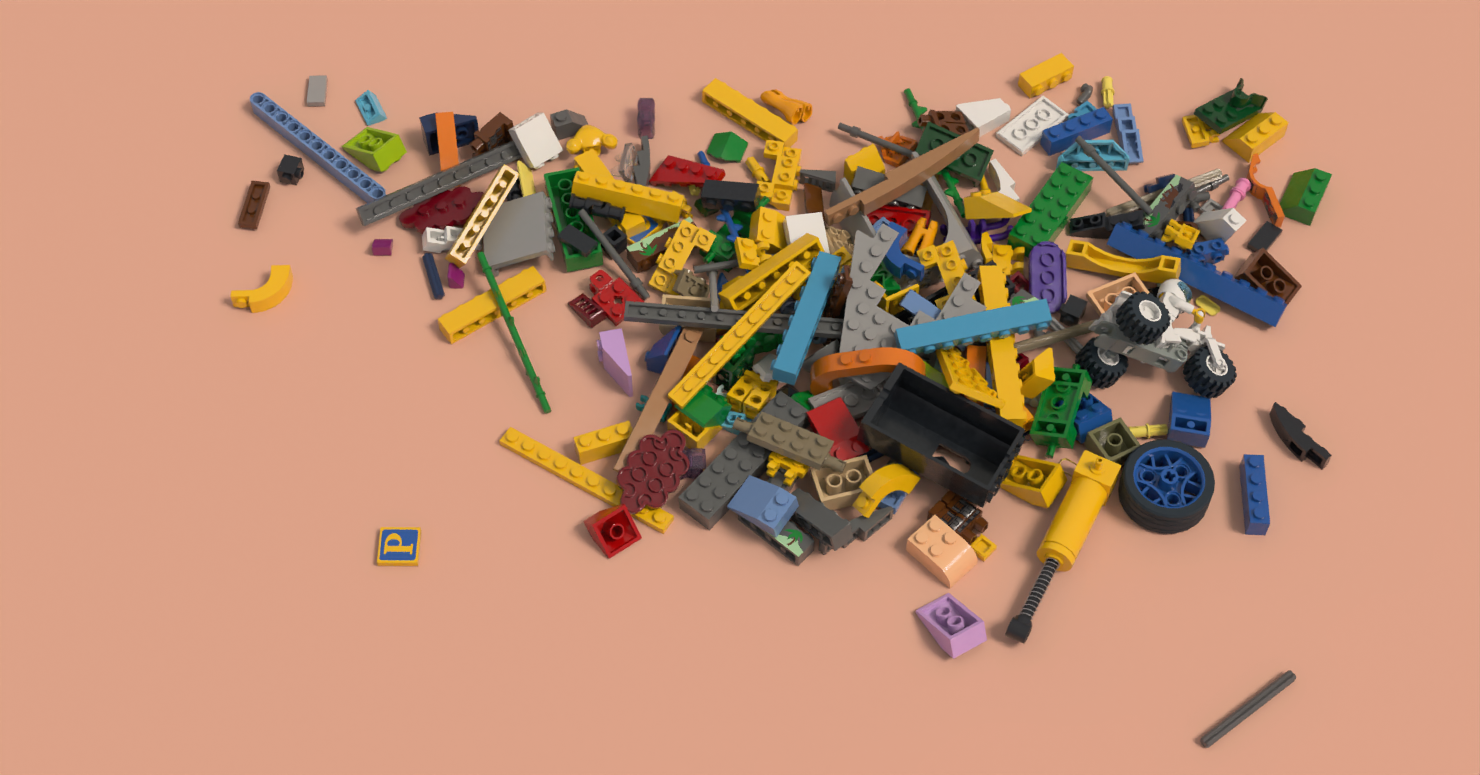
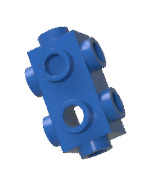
[1184,238,1229,264]

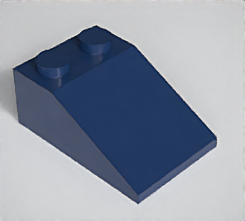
[419,112,479,156]

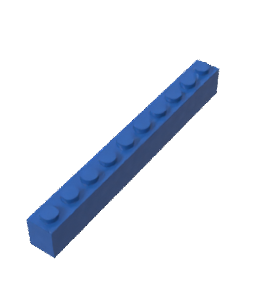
[1107,222,1288,327]

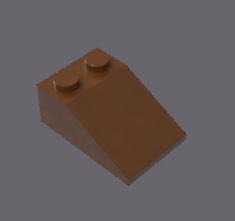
[1233,248,1302,306]

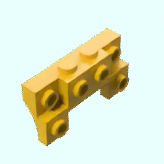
[756,140,802,211]
[647,219,716,296]
[917,240,976,310]

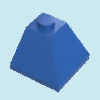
[645,325,682,374]

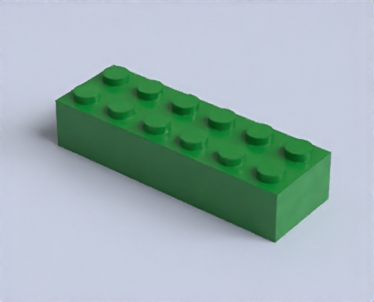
[1007,162,1094,258]
[544,167,603,272]

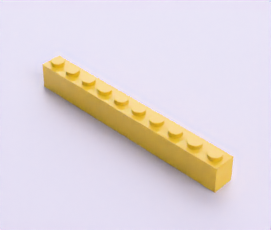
[977,266,1027,427]

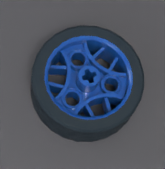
[1118,439,1215,534]

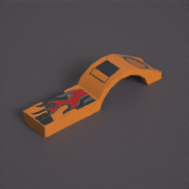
[1246,153,1285,227]

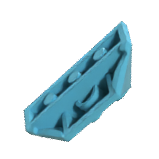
[1056,140,1130,171]

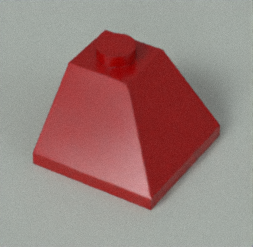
[583,504,642,559]

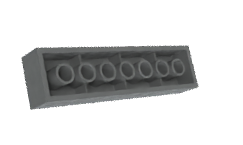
[678,391,810,531]

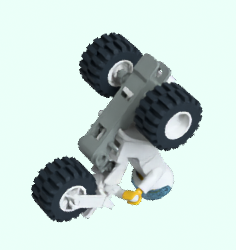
[1075,279,1237,399]

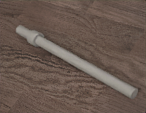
[706,261,719,312]

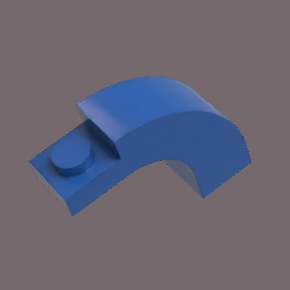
[883,221,925,282]

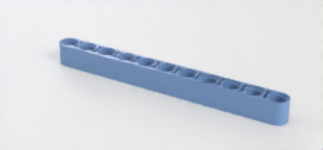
[250,92,386,203]

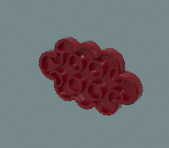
[399,186,484,234]
[616,430,690,514]

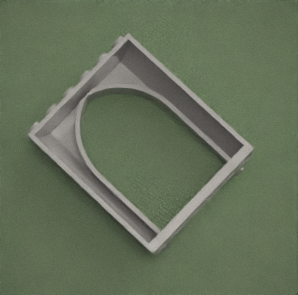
[829,151,984,300]

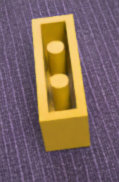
[1018,53,1074,98]
[573,420,633,465]

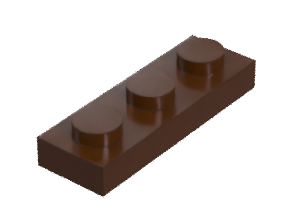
[238,181,270,230]

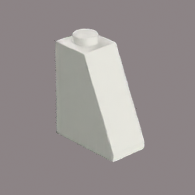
[955,98,1011,137]
[1194,208,1247,243]

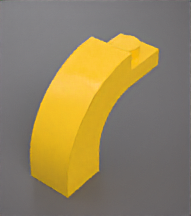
[230,265,293,313]
[852,464,921,518]

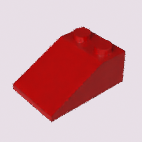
[805,397,869,460]

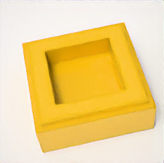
[970,534,997,562]

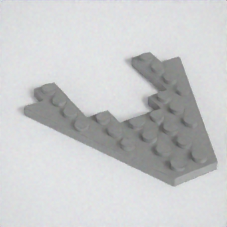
[839,223,987,391]

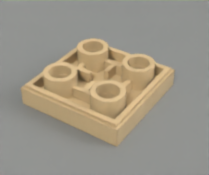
[824,225,854,256]

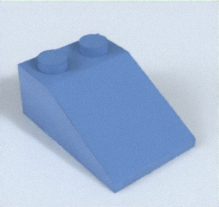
[727,475,799,538]

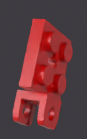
[589,270,644,326]

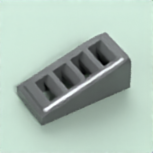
[799,169,836,192]

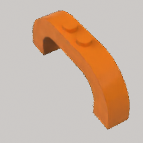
[810,347,926,396]

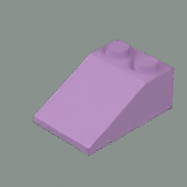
[596,328,633,397]
[916,593,987,659]

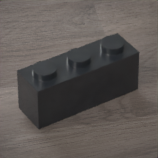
[701,179,761,212]

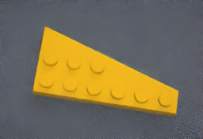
[935,346,1005,409]

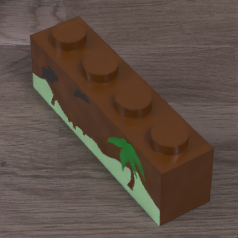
[626,217,696,273]

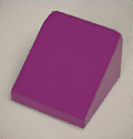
[372,239,393,256]
[447,263,465,289]

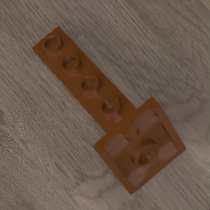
[823,265,853,340]

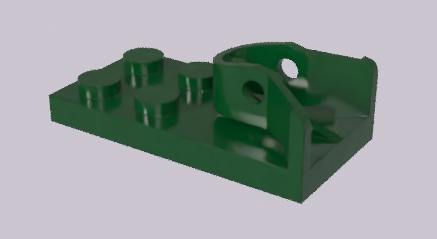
[1194,78,1268,134]
[915,121,994,187]

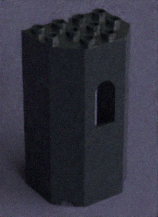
[857,362,1025,508]

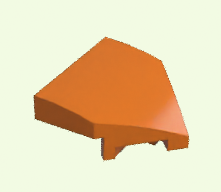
[879,131,918,168]

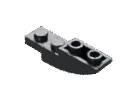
[1070,210,1145,239]
[1269,402,1332,469]

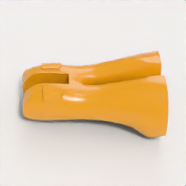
[760,89,813,125]
[900,217,938,257]

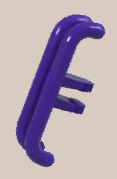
[939,218,1014,245]

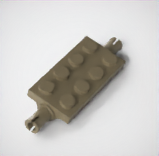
[732,412,846,473]

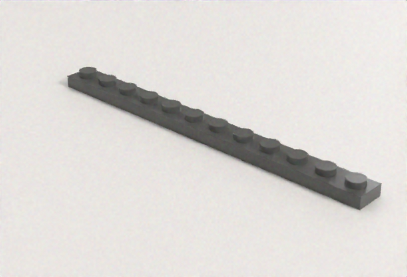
[356,140,522,226]
[624,301,843,339]

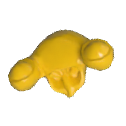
[566,125,618,156]

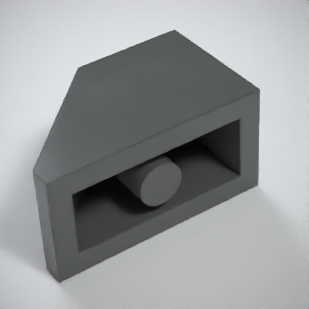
[550,109,588,140]

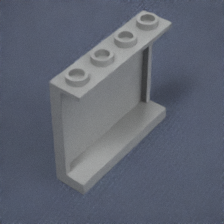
[483,191,555,277]

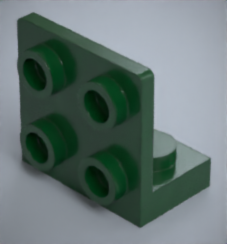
[712,345,755,391]

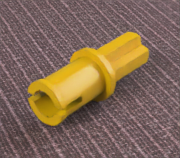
[745,156,771,183]

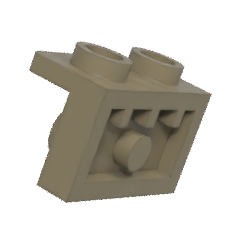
[672,268,710,298]

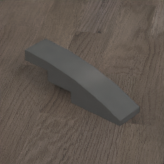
[633,135,650,187]
[819,506,893,555]

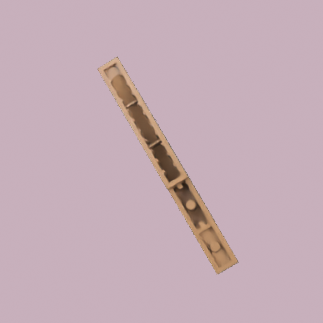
[825,127,980,226]
[613,326,705,472]

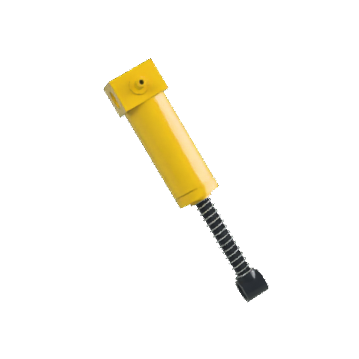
[1005,450,1122,644]

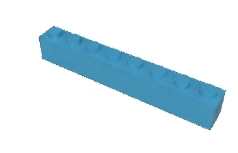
[770,251,841,385]
[894,299,1052,354]

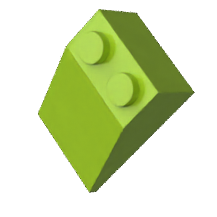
[342,127,407,172]

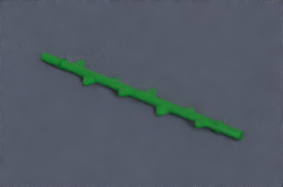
[904,88,965,218]
[477,252,552,414]

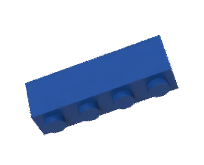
[1040,107,1113,156]
[1239,454,1270,535]

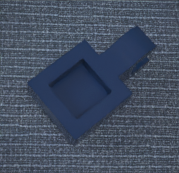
[1143,173,1175,193]

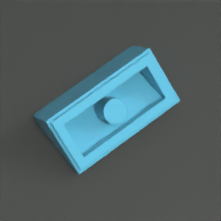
[355,90,387,126]

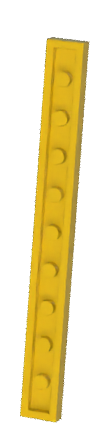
[667,260,811,409]
[499,427,674,534]

